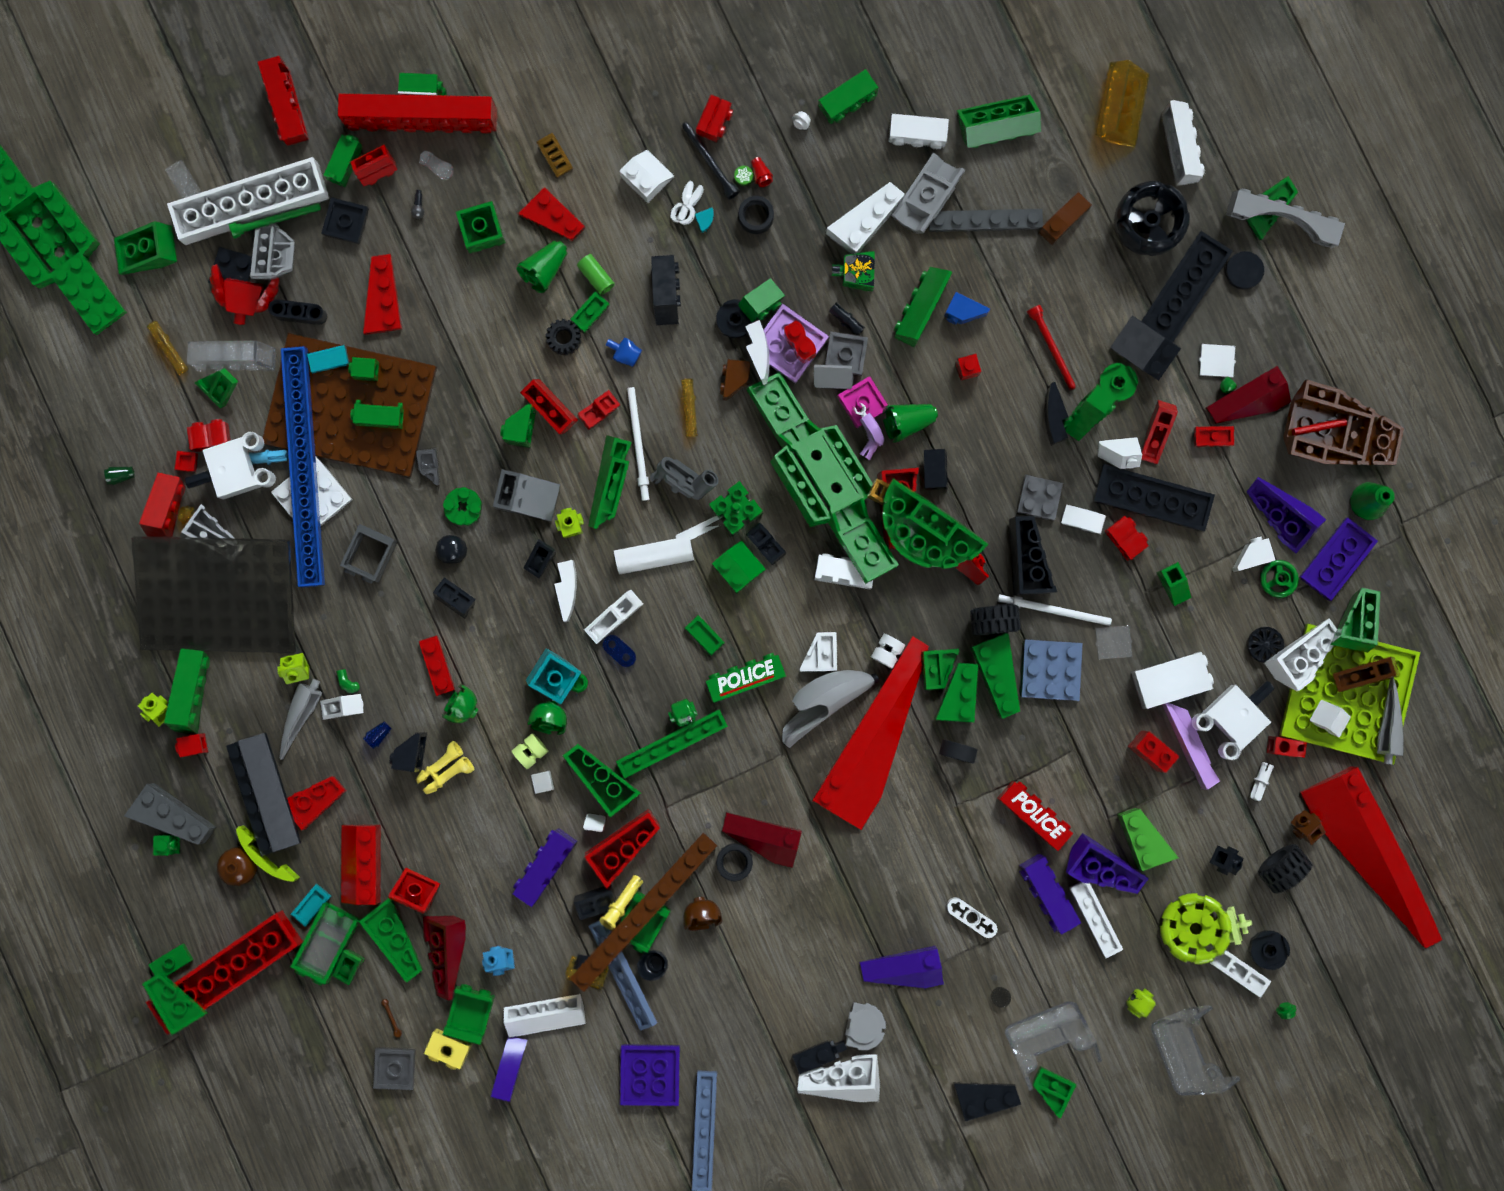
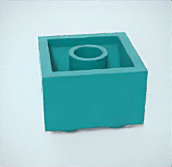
[526,648,582,704]

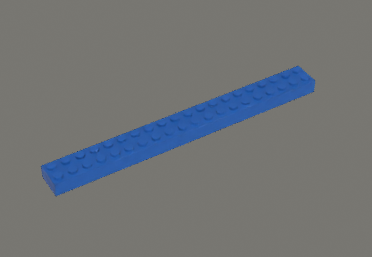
[281,346,325,588]

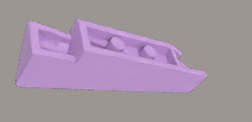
[1162,702,1220,790]

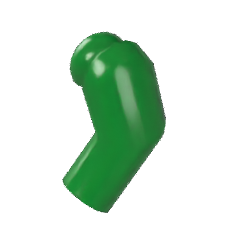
[336,669,360,694]

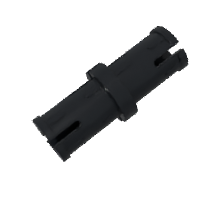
[829,302,865,336]

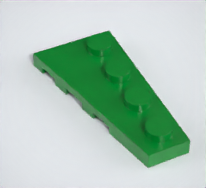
[359,898,423,983]

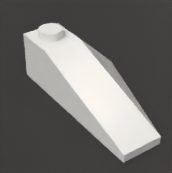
[1264,618,1337,691]
[797,1054,880,1102]

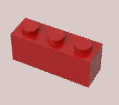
[520,379,578,434]

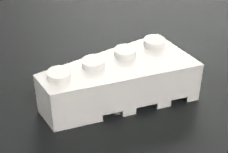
[826,182,905,254]

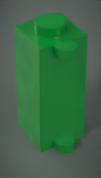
[324,134,363,188]
[350,400,404,429]

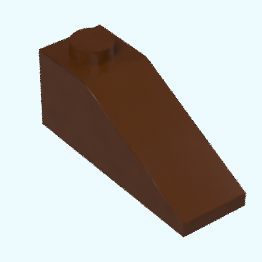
[1039,192,1092,246]
[1333,657,1400,692]

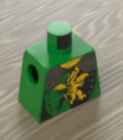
[832,251,875,291]

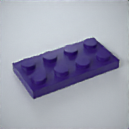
[1299,517,1378,601]

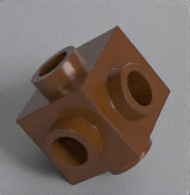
[1290,810,1326,845]

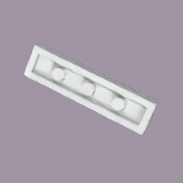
[1069,882,1123,958]

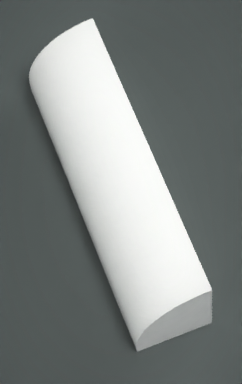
[614,536,694,575]
[504,994,586,1038]

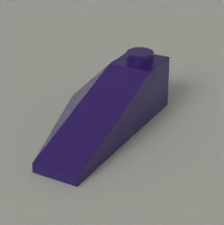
[1247,477,1326,553]

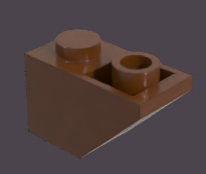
[720,359,750,400]

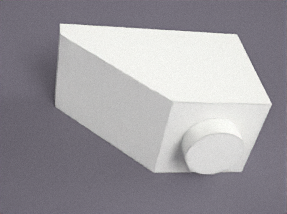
[1097,437,1142,469]
[1233,537,1275,572]
[320,694,363,720]

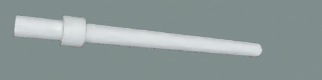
[627,387,649,501]
[997,594,1112,626]

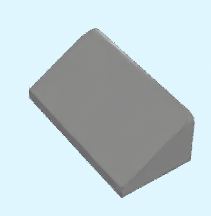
[814,365,853,389]

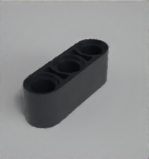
[268,299,328,325]

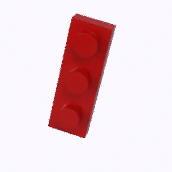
[419,635,455,696]

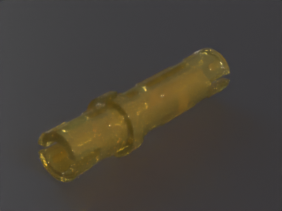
[147,321,189,375]
[681,379,698,437]

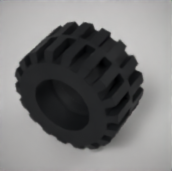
[970,604,1021,635]
[1258,844,1313,893]

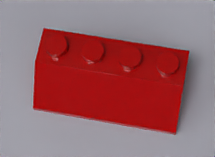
[341,824,381,905]

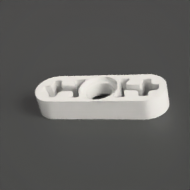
[946,897,997,938]

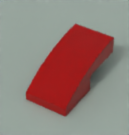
[577,390,620,430]

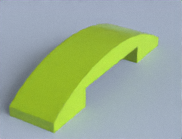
[236,825,300,882]

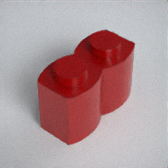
[784,320,816,364]
[187,419,231,452]
[1105,516,1149,561]

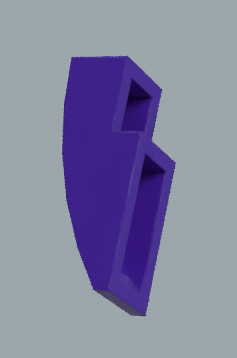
[491,1036,527,1102]

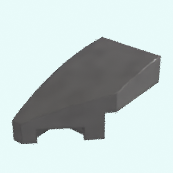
[416,448,440,485]

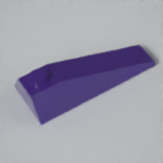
[1066,833,1149,894]
[860,946,944,988]

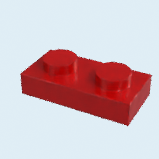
[1194,426,1234,447]

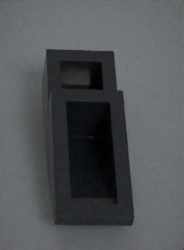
[1045,382,1069,446]

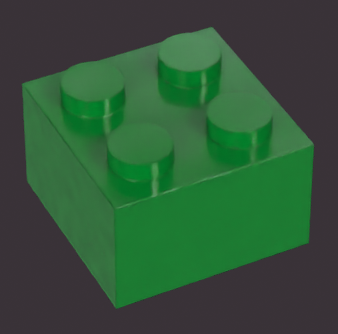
[456,201,506,253]

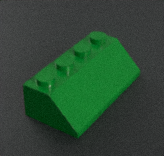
[957,95,1041,148]
[893,267,952,348]

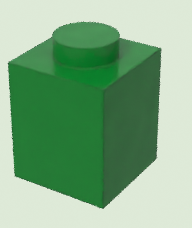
[348,357,379,381]

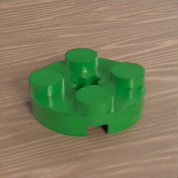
[1099,363,1138,402]
[443,487,482,526]

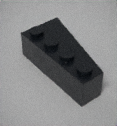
[1009,516,1057,595]

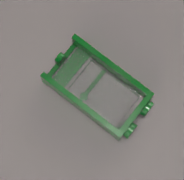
[291,902,361,985]

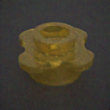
[178,506,195,524]

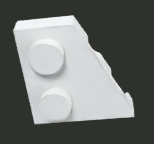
[800,632,837,672]

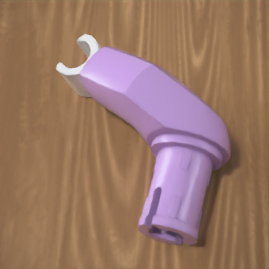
[853,402,884,460]

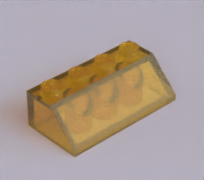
[1096,60,1150,147]

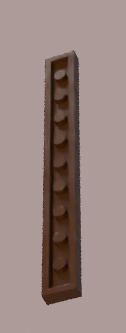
[569,833,717,992]

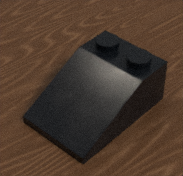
[1110,315,1181,381]

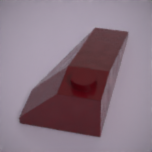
[1206,366,1291,424]
[722,812,802,868]
[423,916,466,1001]

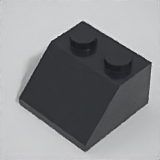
[389,732,427,772]

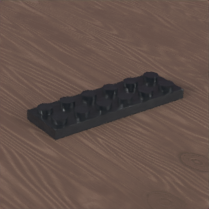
[1141,231,1233,342]
[1093,464,1215,532]

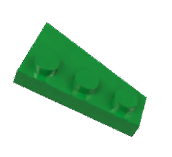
[1246,176,1298,241]
[142,972,208,1035]

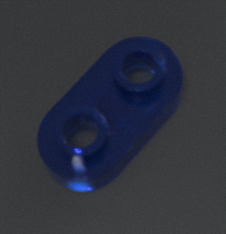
[603,635,636,667]

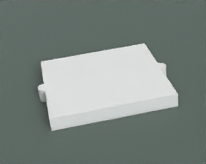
[1198,344,1236,378]

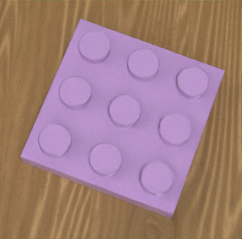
[764,304,829,384]

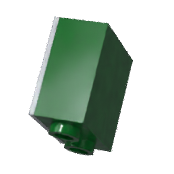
[398,73,447,96]

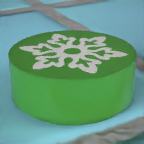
[734,166,753,186]

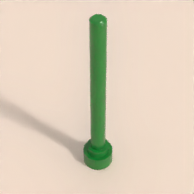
[228,203,321,239]

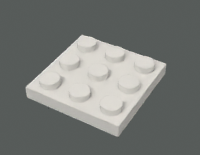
[271,456,353,526]

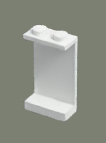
[1131,652,1214,709]

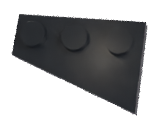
[953,1082,1021,1122]

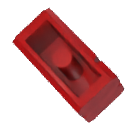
[696,95,734,142]
[351,145,398,187]

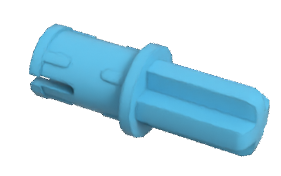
[249,449,288,465]

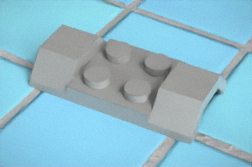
[892,153,965,234]

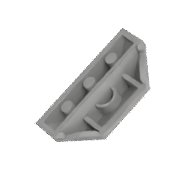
[250,223,295,280]

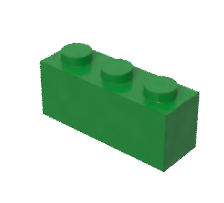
[818,69,879,124]

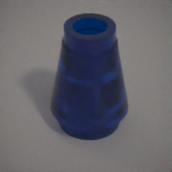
[363,721,392,749]

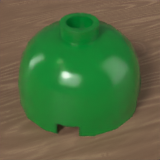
[442,684,478,724]
[527,701,567,735]

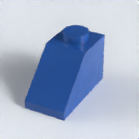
[944,292,990,324]

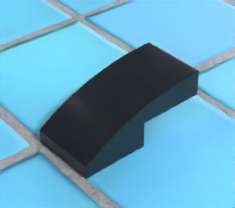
[746,522,786,565]

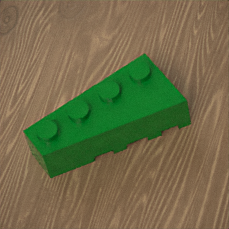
[1063,385,1117,441]
[970,633,1020,719]
[563,744,641,817]

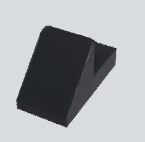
[524,539,556,578]

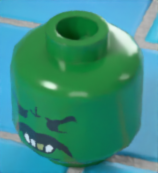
[668,699,698,727]

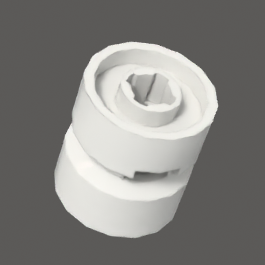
[871,633,905,669]

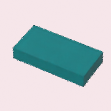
[307,345,349,373]
[291,884,331,927]

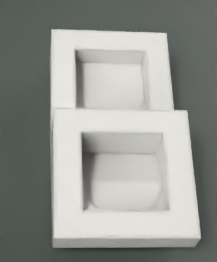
[1061,505,1106,534]

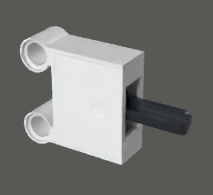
[185,432,276,500]
[1191,681,1275,760]

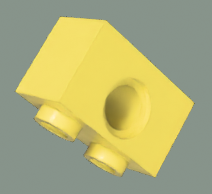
[424,1029,472,1070]

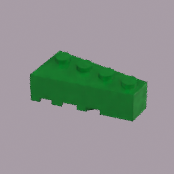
[164,648,210,734]

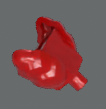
[209,264,279,325]

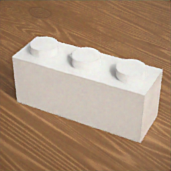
[889,114,949,149]

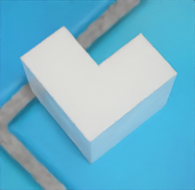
[1309,700,1351,737]

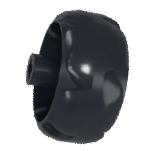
[1114,181,1190,256]

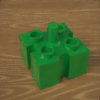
[709,481,763,536]

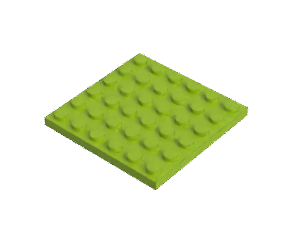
[1279,624,1420,765]

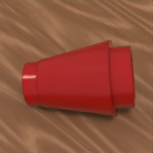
[751,157,773,187]

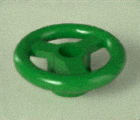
[1260,560,1299,598]

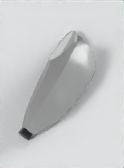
[782,670,879,748]

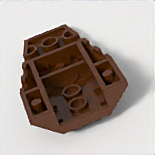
[1283,380,1404,465]

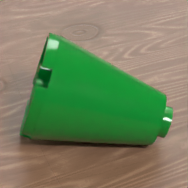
[516,241,567,293]
[883,404,938,443]
[1350,482,1395,520]

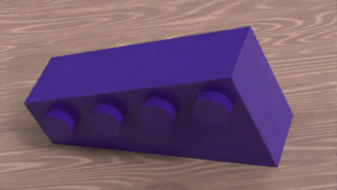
[513,828,577,907]
[1019,854,1081,935]

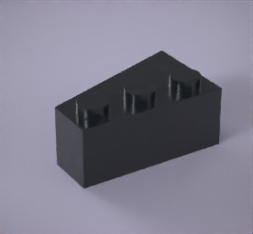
[651,255,681,326]

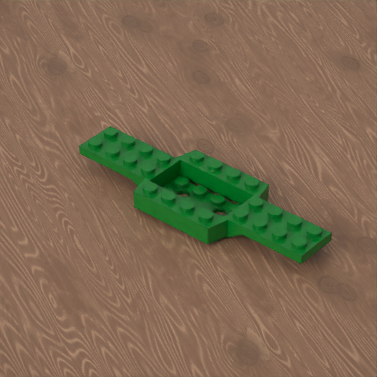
[0,144,127,335]
[747,372,899,584]

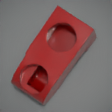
[1266,736,1307,758]

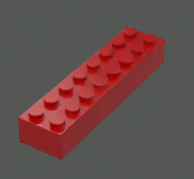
[338,94,497,134]
[146,910,303,1035]

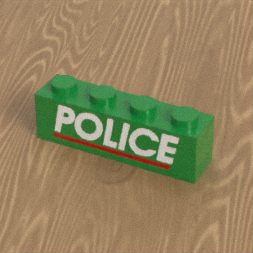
[706,653,786,703]

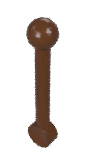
[381,999,402,1037]

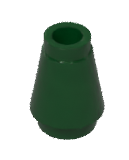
[104,466,135,485]

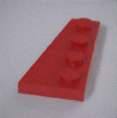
[363,254,402,335]

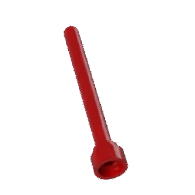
[1027,305,1076,390]

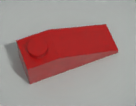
[1141,400,1178,464]

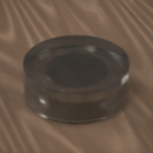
[991,987,1011,1007]

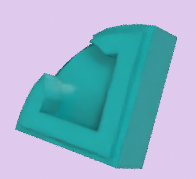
[695,207,714,233]

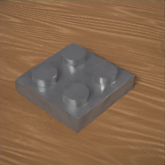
[825,332,868,376]
[1017,475,1063,521]
[373,1048,416,1090]

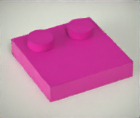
[837,376,888,428]

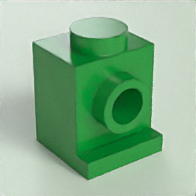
[153,834,180,855]

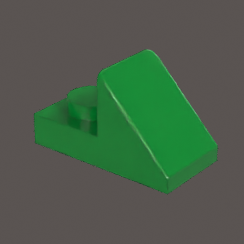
[332,949,365,985]

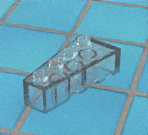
[187,341,276,371]

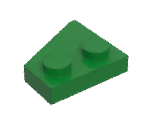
[195,368,238,409]
[921,649,959,690]
[1032,1066,1077,1119]

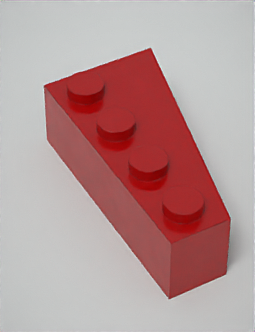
[257,56,309,146]
[585,809,660,888]

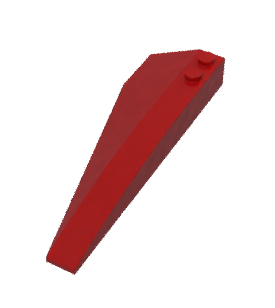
[812,636,929,830]
[1299,766,1442,949]

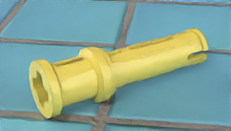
[599,875,643,930]

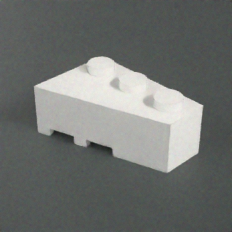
[814,554,873,590]

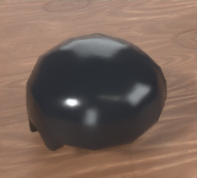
[435,535,467,564]
[637,950,668,981]

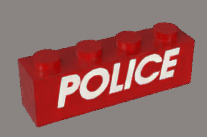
[997,781,1073,851]

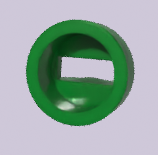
[1220,377,1237,394]

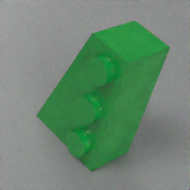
[934,663,978,722]

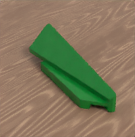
[588,435,632,529]

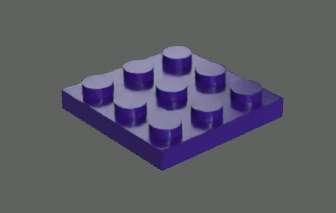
[620,1044,680,1106]

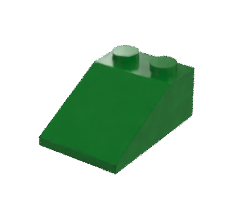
[114,221,177,275]

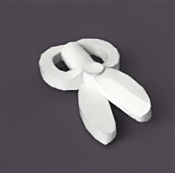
[671,181,703,225]

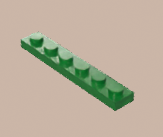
[616,709,728,779]

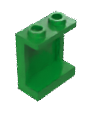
[619,891,671,953]
[442,984,495,1045]

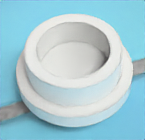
[792,111,811,130]

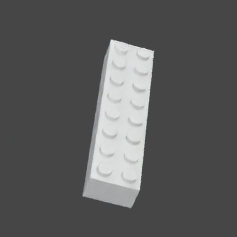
[167,157,330,245]

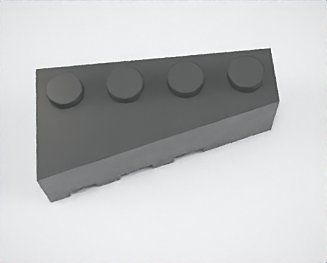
[124,783,216,845]

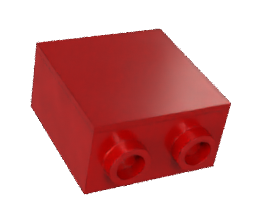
[1128,731,1180,773]

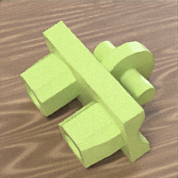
[1217,906,1252,945]

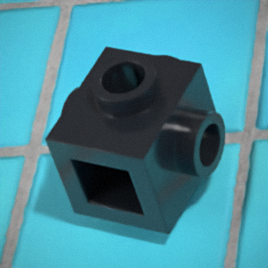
[1209,845,1244,876]

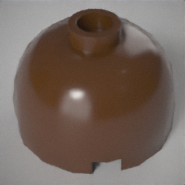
[217,847,258,886]
[683,897,723,931]

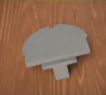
[845,1002,886,1050]

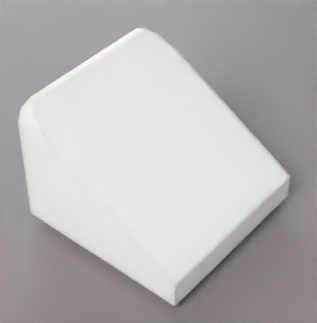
[531,771,554,794]
[583,814,606,832]

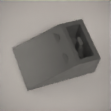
[493,469,560,522]

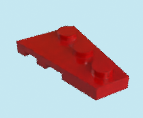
[518,187,585,241]
[287,776,347,830]

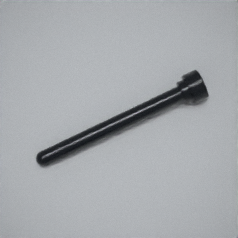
[682,122,740,200]

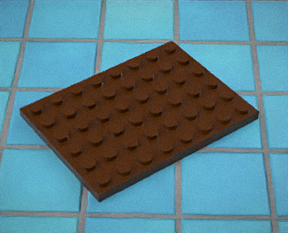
[263,333,437,477]

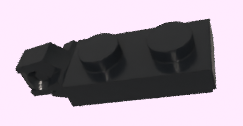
[792,1040,847,1074]

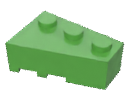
[1117,808,1178,871]

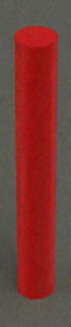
[1292,418,1347,436]

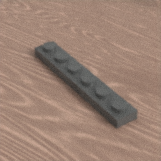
[929,209,1043,232]

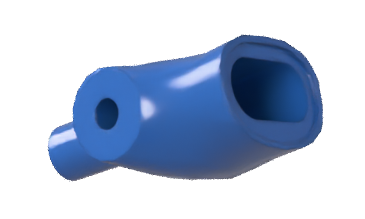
[606,338,642,367]

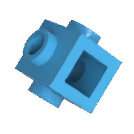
[482,946,515,976]

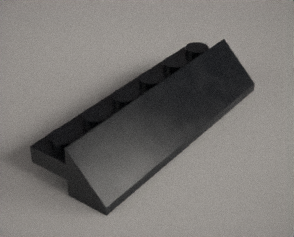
[226,733,301,856]

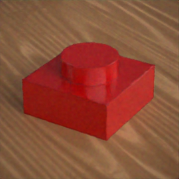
[175,451,198,473]

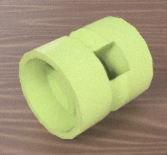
[512,733,549,769]

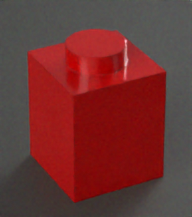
[955,354,981,381]
[175,733,208,757]

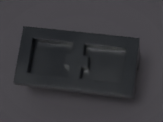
[924,449,948,490]
[433,577,476,619]
[574,884,616,920]

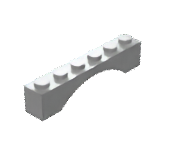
[1226,189,1345,248]

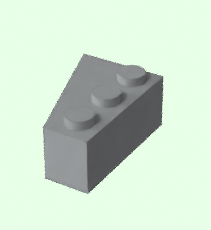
[178,504,243,571]

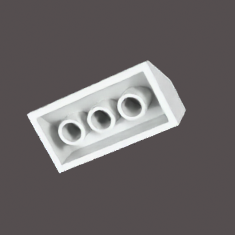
[1161,100,1204,186]

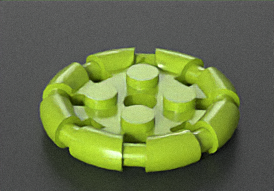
[1160,893,1232,965]

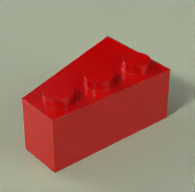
[139,473,185,544]

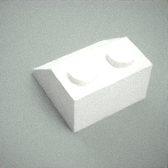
[620,150,674,203]

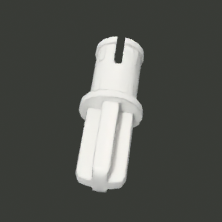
[1250,762,1274,801]

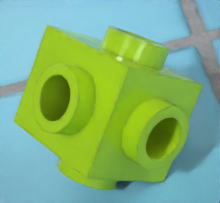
[555,508,584,538]
[278,653,309,684]
[138,693,168,727]

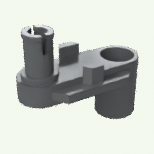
[650,457,719,500]

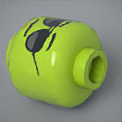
[1126,988,1156,1019]

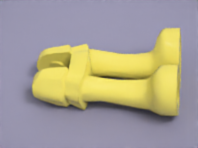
[415,741,474,794]

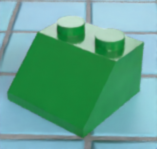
[500,404,536,448]
[712,541,766,594]

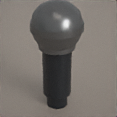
[411,190,424,219]

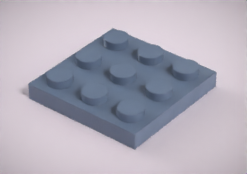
[1021,640,1083,701]

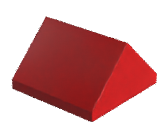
[388,868,441,914]

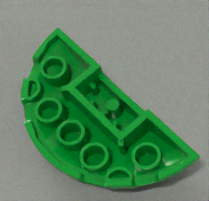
[882,479,988,569]

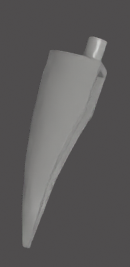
[1377,678,1404,765]
[279,679,322,759]

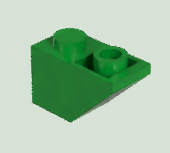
[1156,562,1191,606]

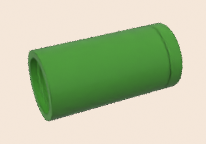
[577,254,615,296]

